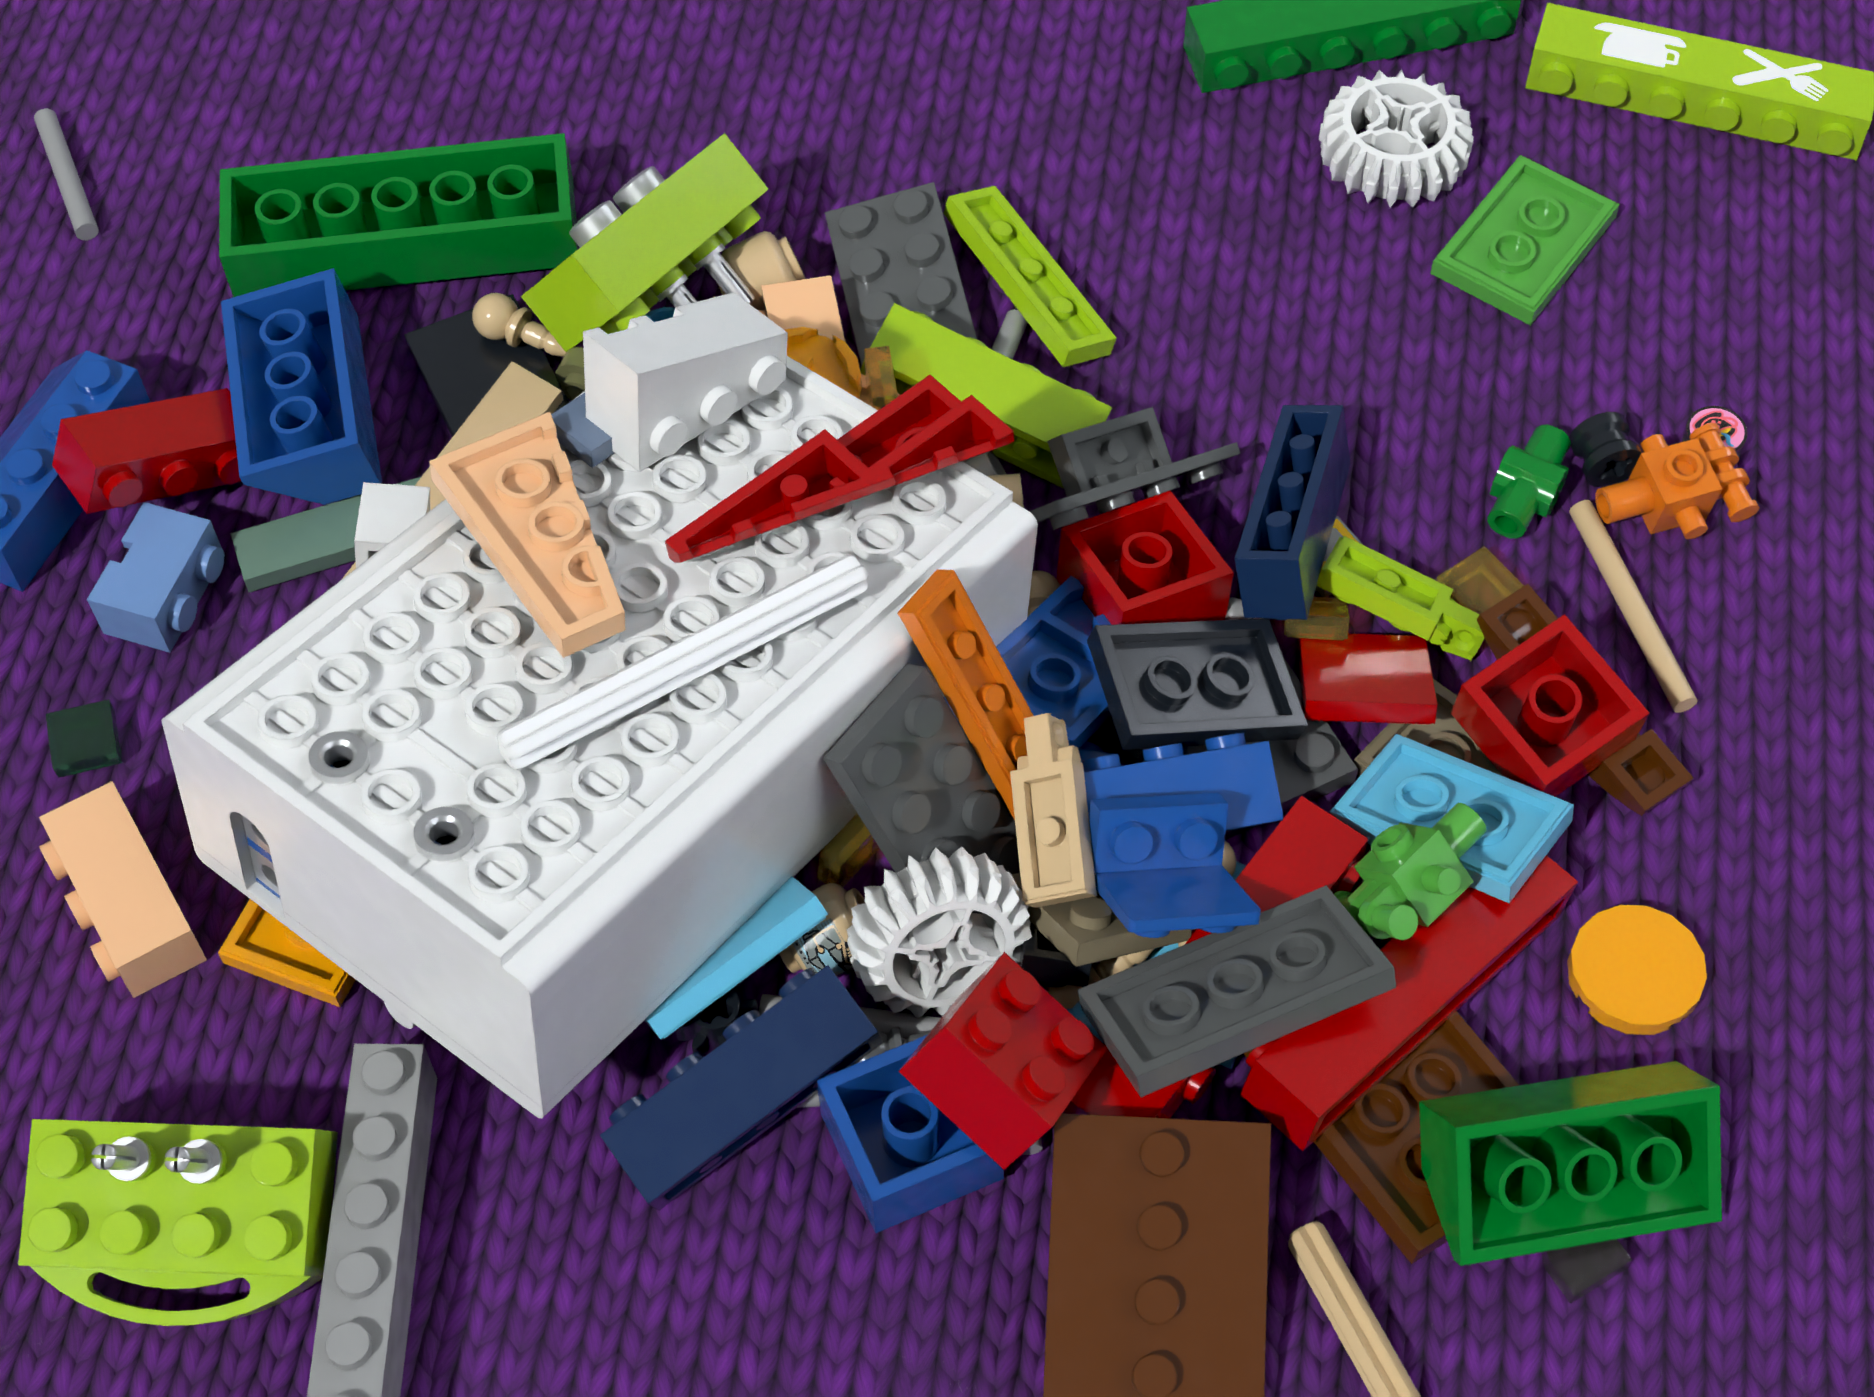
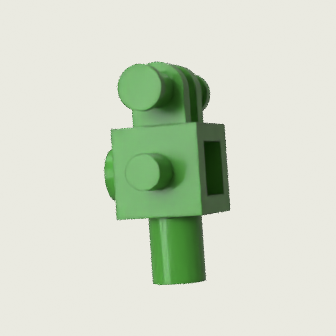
[1334,803,1487,940]

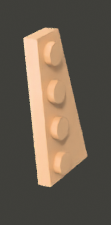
[429,412,625,658]

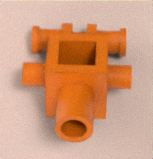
[1595,423,1759,539]

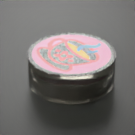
[1682,406,1748,457]

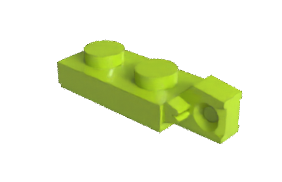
[1317,536,1485,660]

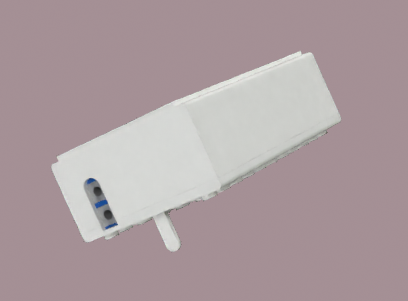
[162,356,1038,1118]

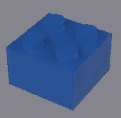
[817,1034,1004,1234]

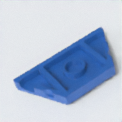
[944,576,1111,749]

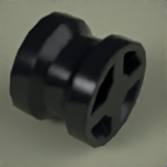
[1569,412,1642,487]

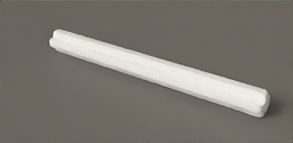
[497,555,868,770]

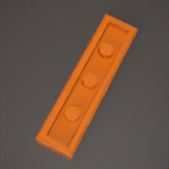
[897,569,1034,820]

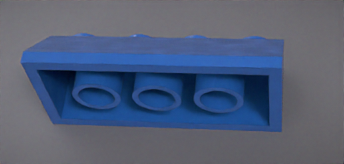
[221,268,382,505]
[0,350,150,592]

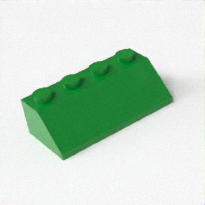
[1419,1061,1722,1266]

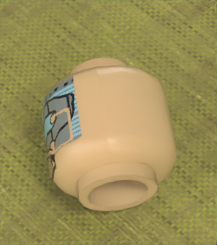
[779,883,865,976]

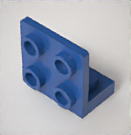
[1089,792,1261,938]

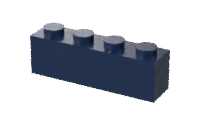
[1235,405,1351,620]
[600,965,883,1210]

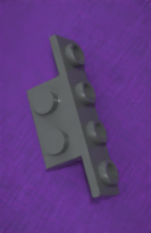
[1029,407,1241,530]

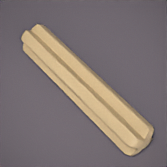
[1288,1221,1421,1397]

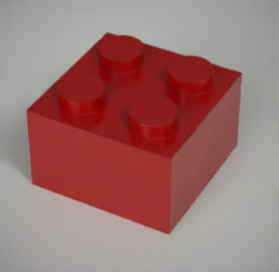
[1056,490,1234,625]
[1451,614,1650,797]
[898,952,1108,1170]

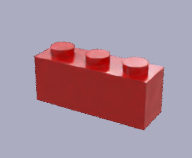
[52,388,241,514]

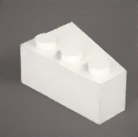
[583,292,788,472]

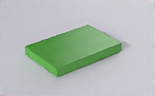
[1430,155,1620,326]

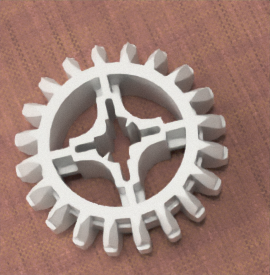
[1319,69,1473,208]
[846,847,1032,1018]

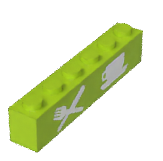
[1525,3,1874,160]

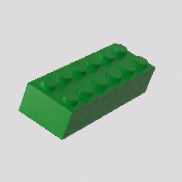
[219,133,579,297]

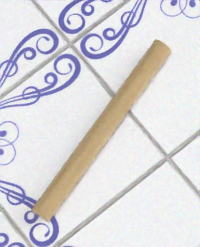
[1569,500,1698,713]

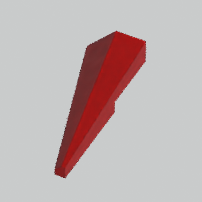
[665,375,1014,563]

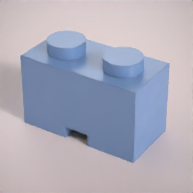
[87,502,225,653]

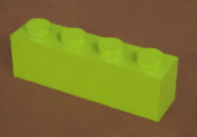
[860,303,1112,489]

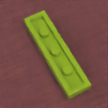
[943,186,1117,367]

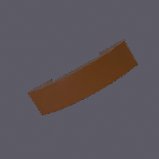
[1477,584,1694,816]

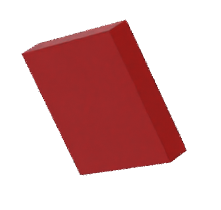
[1297,632,1438,724]

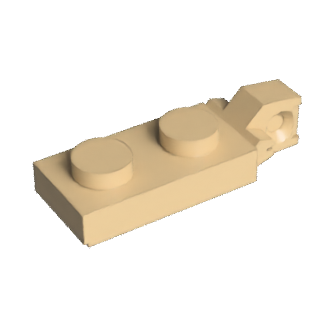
[1010,713,1097,908]

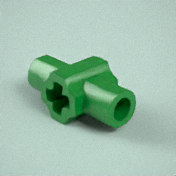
[1487,425,1571,539]

